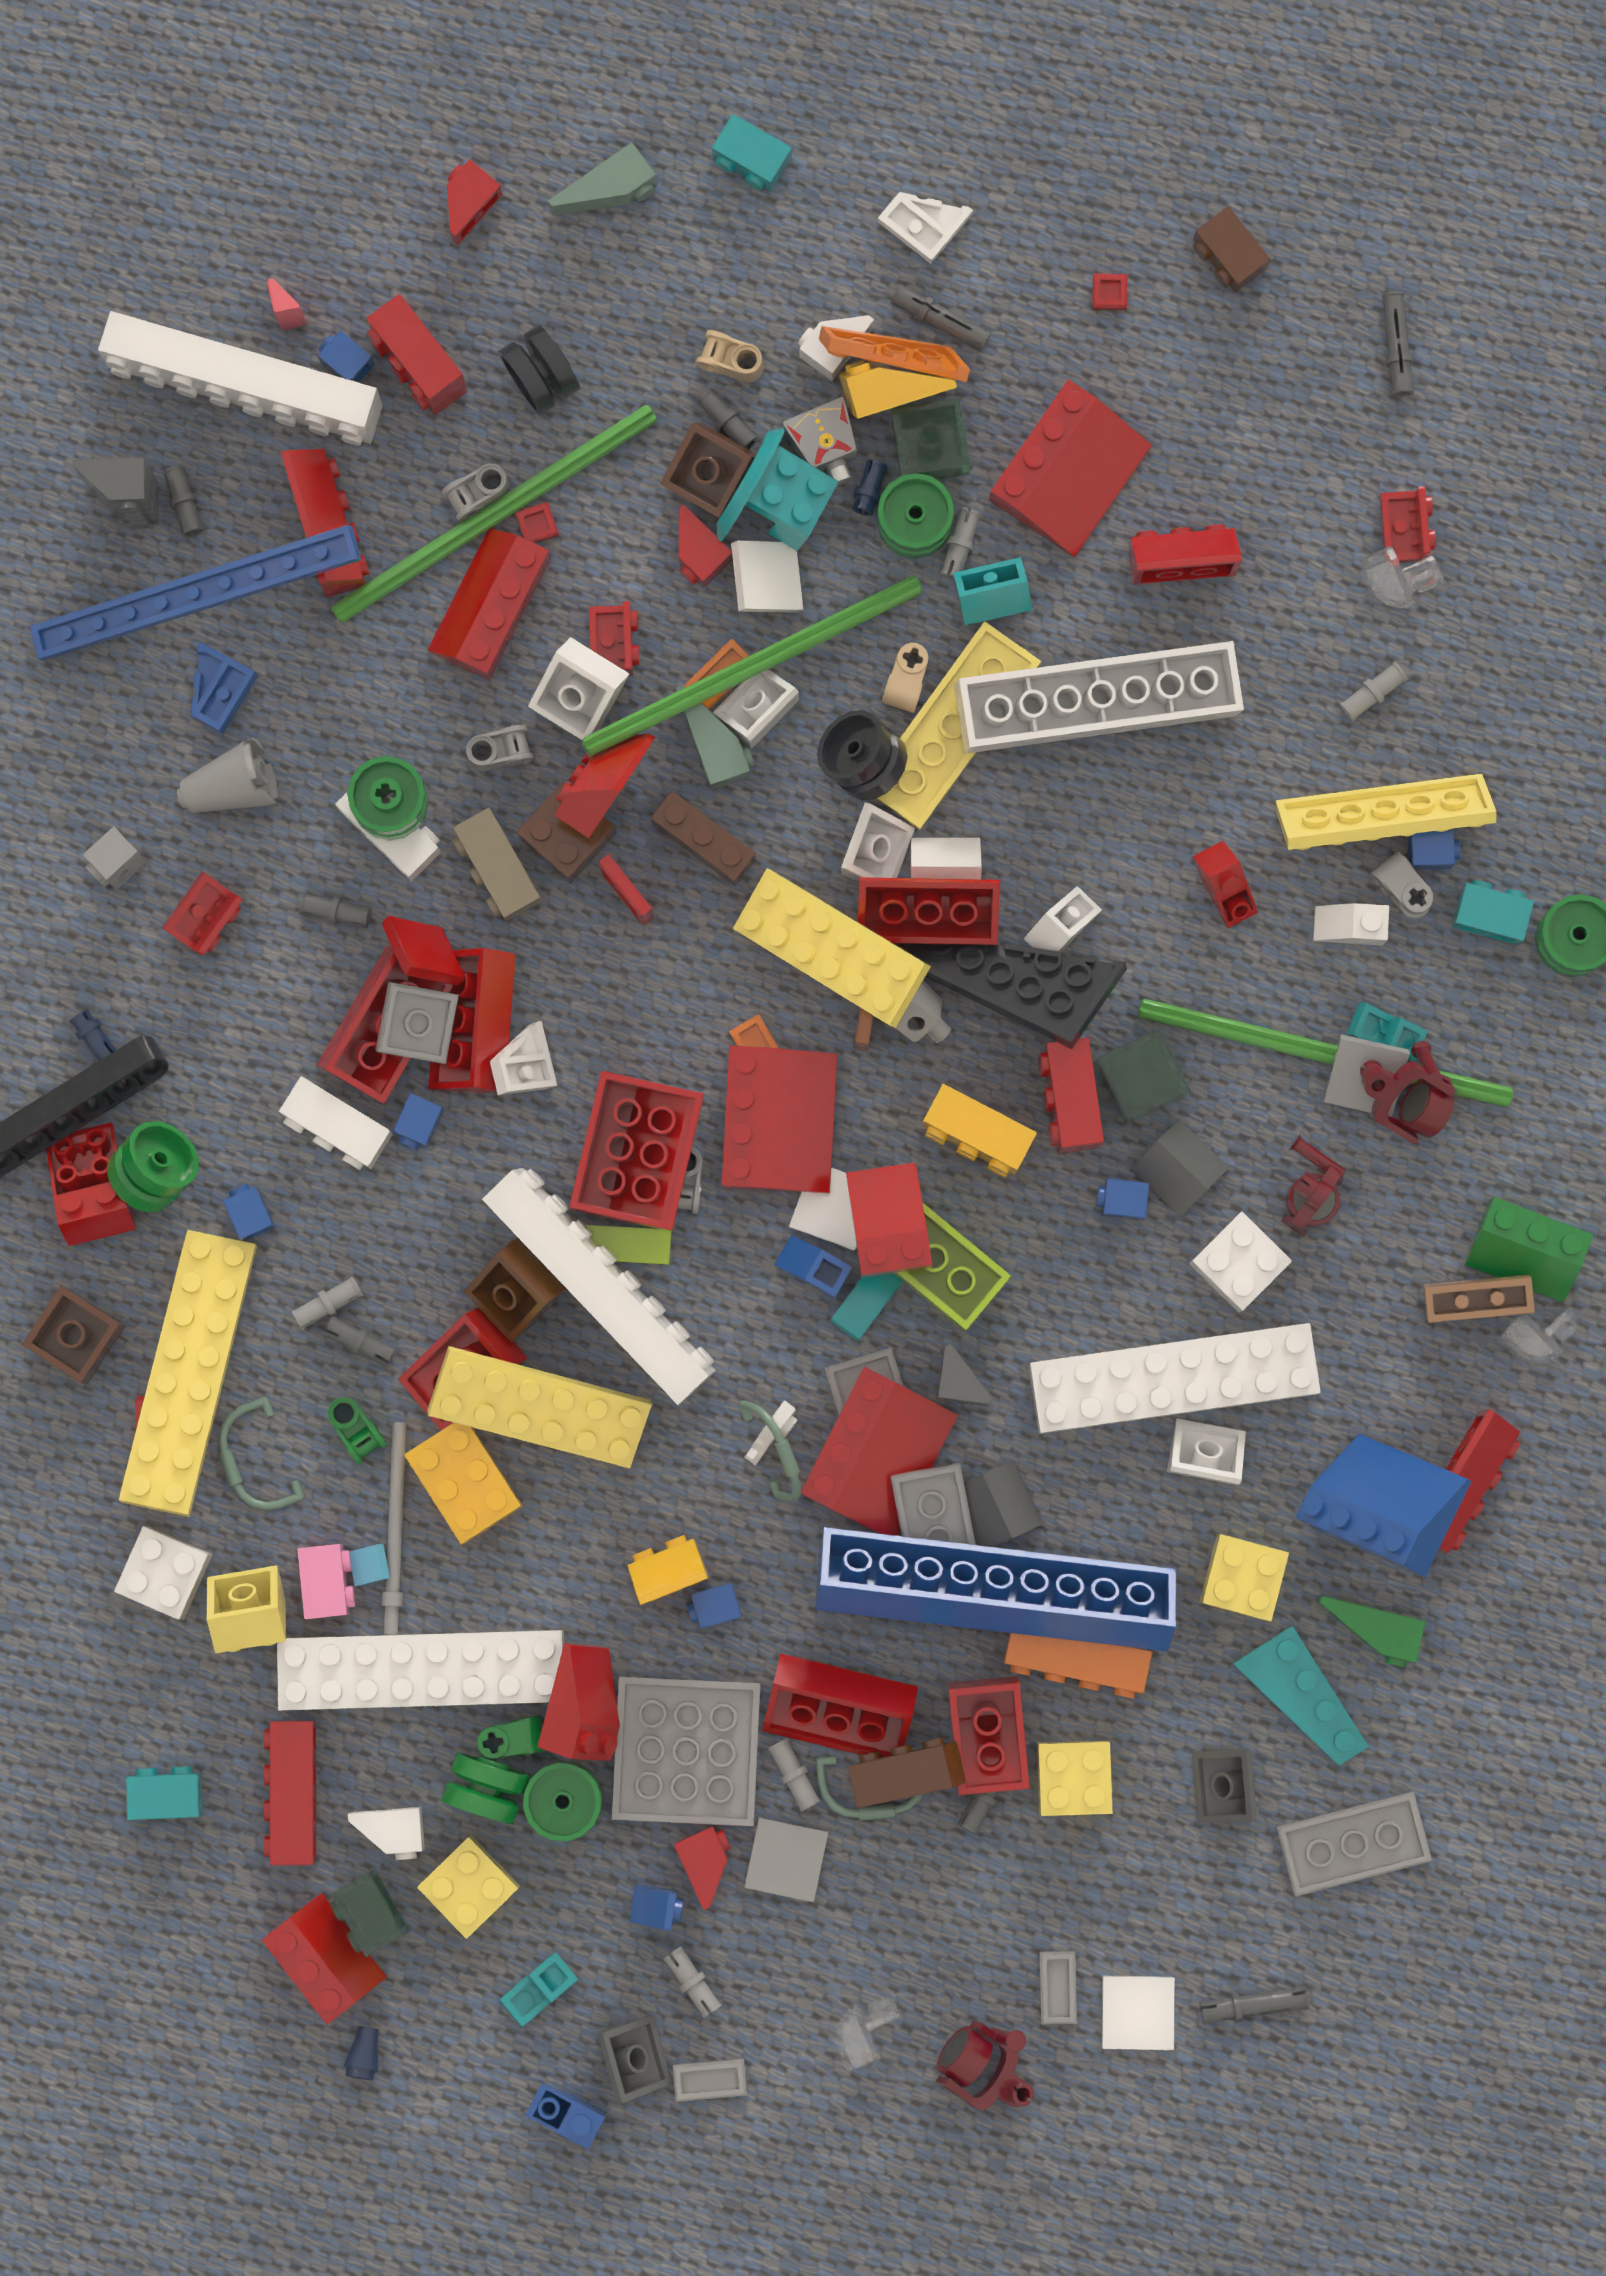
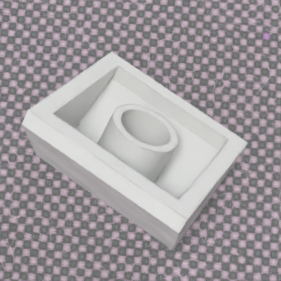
[712,669,799,750]
[841,803,915,881]
[911,838,982,879]
[1167,1418,1246,1485]

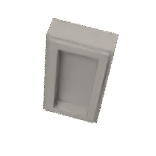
[1039,1951,1077,2025]
[673,2058,747,2102]

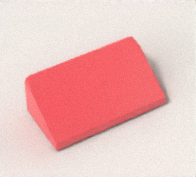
[267,278,307,331]

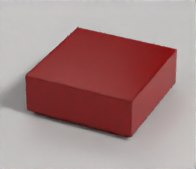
[1092,273,1128,310]
[515,502,559,544]

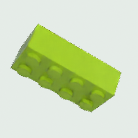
[893,1202,1011,1332]

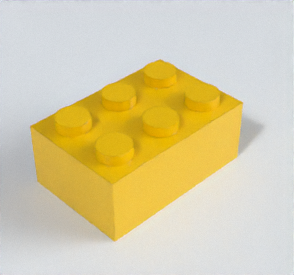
[922,1084,1037,1178]
[404,1423,523,1545]

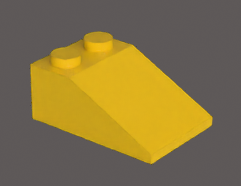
[838,360,957,419]
[628,1535,709,1605]

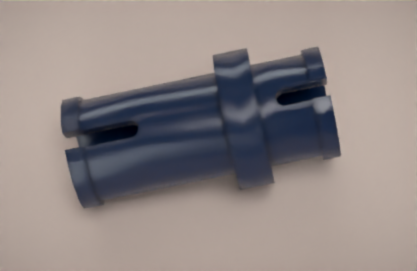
[852,460,888,516]
[69,1009,117,1061]

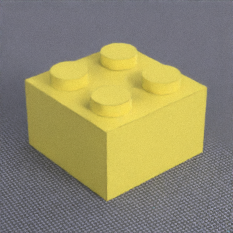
[1199,1534,1289,1622]
[207,1565,286,1653]
[1037,1741,1113,1816]
[417,1835,520,1939]

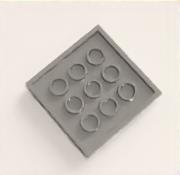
[612,1676,761,1826]

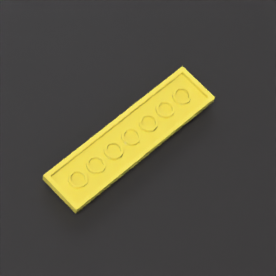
[119,1230,257,1517]

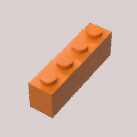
[1003,1633,1152,1699]

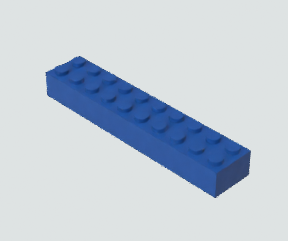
[815,1527,1176,1651]

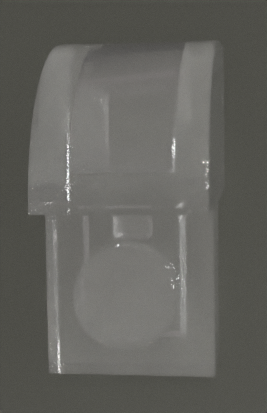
[1359,546,1444,608]
[1495,1307,1579,1364]
[836,1998,902,2072]

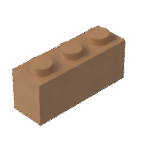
[1423,1274,1535,1323]

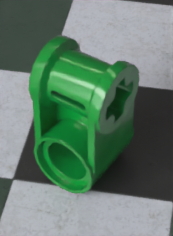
[328,1398,388,1465]
[477,1715,546,1759]

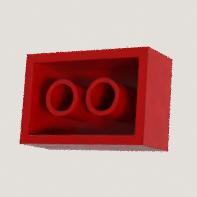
[366,293,467,416]
[1038,1037,1104,1154]

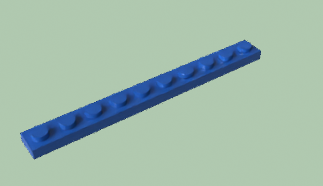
[30,525,361,661]

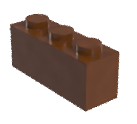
[651,791,756,886]
[848,1737,967,1808]

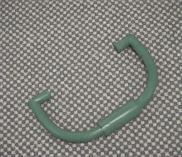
[218,1397,304,1511]
[739,1400,801,1502]
[815,1747,923,1821]

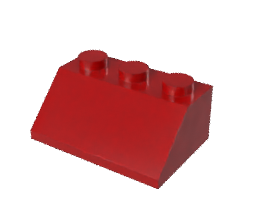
[1129,524,1242,585]
[554,733,655,838]
[262,1893,387,2025]

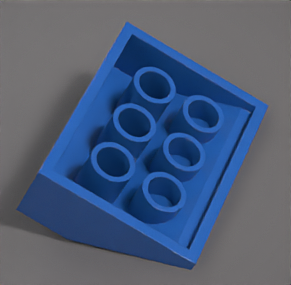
[1295,1434,1472,1578]

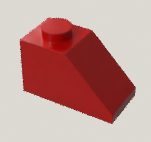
[447,159,503,245]
[679,504,733,588]
[674,1825,731,1910]

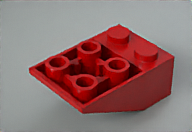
[46,1122,137,1247]

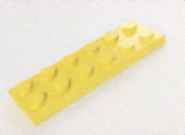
[876,621,1041,830]
[1276,774,1496,850]
[733,868,931,1028]
[427,1346,652,1468]

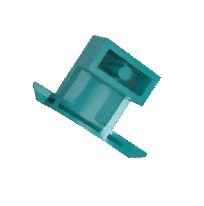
[717,428,839,551]

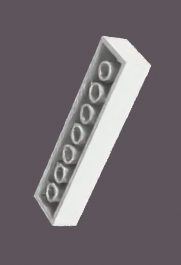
[98,311,383,446]
[954,641,1244,754]
[482,1168,716,1405]
[1028,1323,1321,1434]
[277,1630,564,1710]

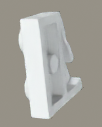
[878,192,973,264]
[490,1021,557,1095]
[745,1400,797,1466]

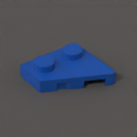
[191,642,258,734]

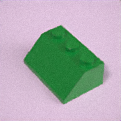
[1464,1197,1594,1303]

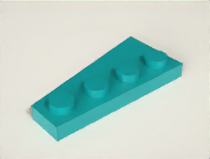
[1232,1626,1369,1766]

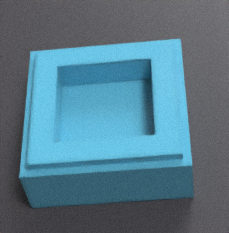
[350,1544,390,1587]

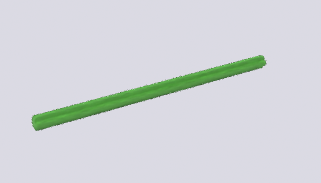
[331,405,657,622]
[582,576,922,756]
[1138,999,1513,1107]

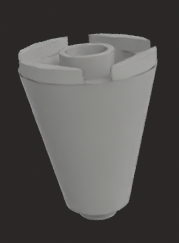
[177,737,278,813]

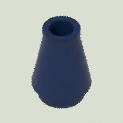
[344,2026,379,2081]

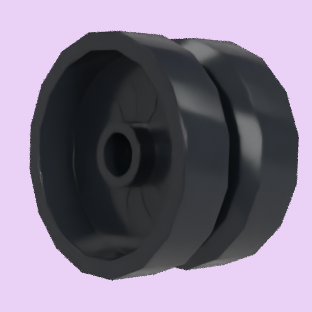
[498,324,580,415]
[817,710,908,800]

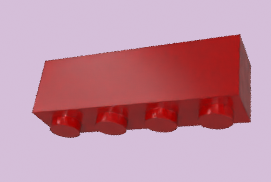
[264,1720,316,1865]

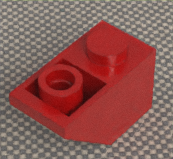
[1192,841,1258,928]

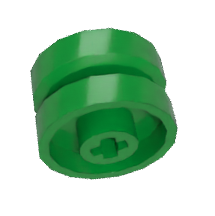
[877,473,954,559]
[347,756,429,841]
[1535,894,1606,977]
[107,1121,199,1212]
[440,1752,530,1825]
[523,1761,603,1842]

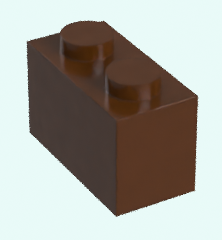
[1193,206,1271,293]

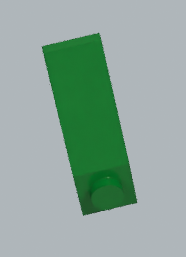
[1317,1596,1426,1668]

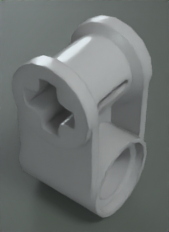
[441,464,510,523]
[466,724,535,771]
[1370,851,1434,919]
[678,1147,703,1214]

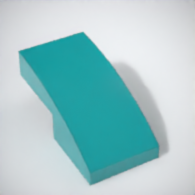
[1347,1002,1428,1062]
[830,1273,903,1341]
[498,1952,578,2028]

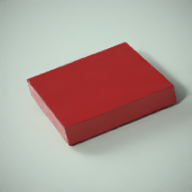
[599,854,654,925]
[381,915,466,986]

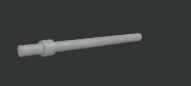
[381,1422,406,1635]

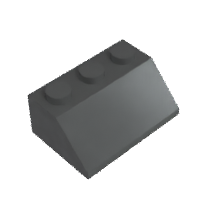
[73,457,159,529]

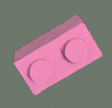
[297,1544,355,1619]

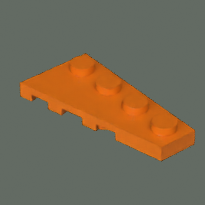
[818,326,970,382]

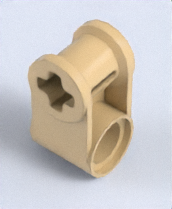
[695,330,764,383]
[881,642,928,713]

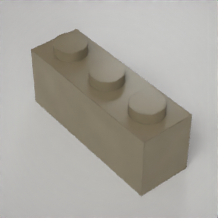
[451,807,542,922]

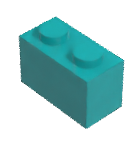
[712,114,792,192]
[953,557,1032,626]
[1452,880,1534,946]
[126,1766,203,1820]

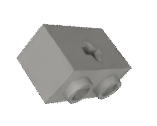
[83,826,147,890]

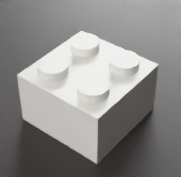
[528,637,629,740]
[1189,1212,1292,1313]
[114,1526,213,1620]

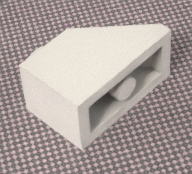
[798,315,874,381]
[1024,886,1102,952]
[1313,903,1389,946]
[348,1807,425,1860]

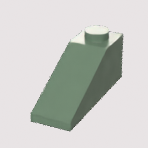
[548,142,657,216]
[676,685,754,790]

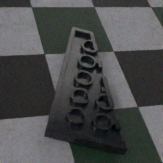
[898,943,1127,1049]

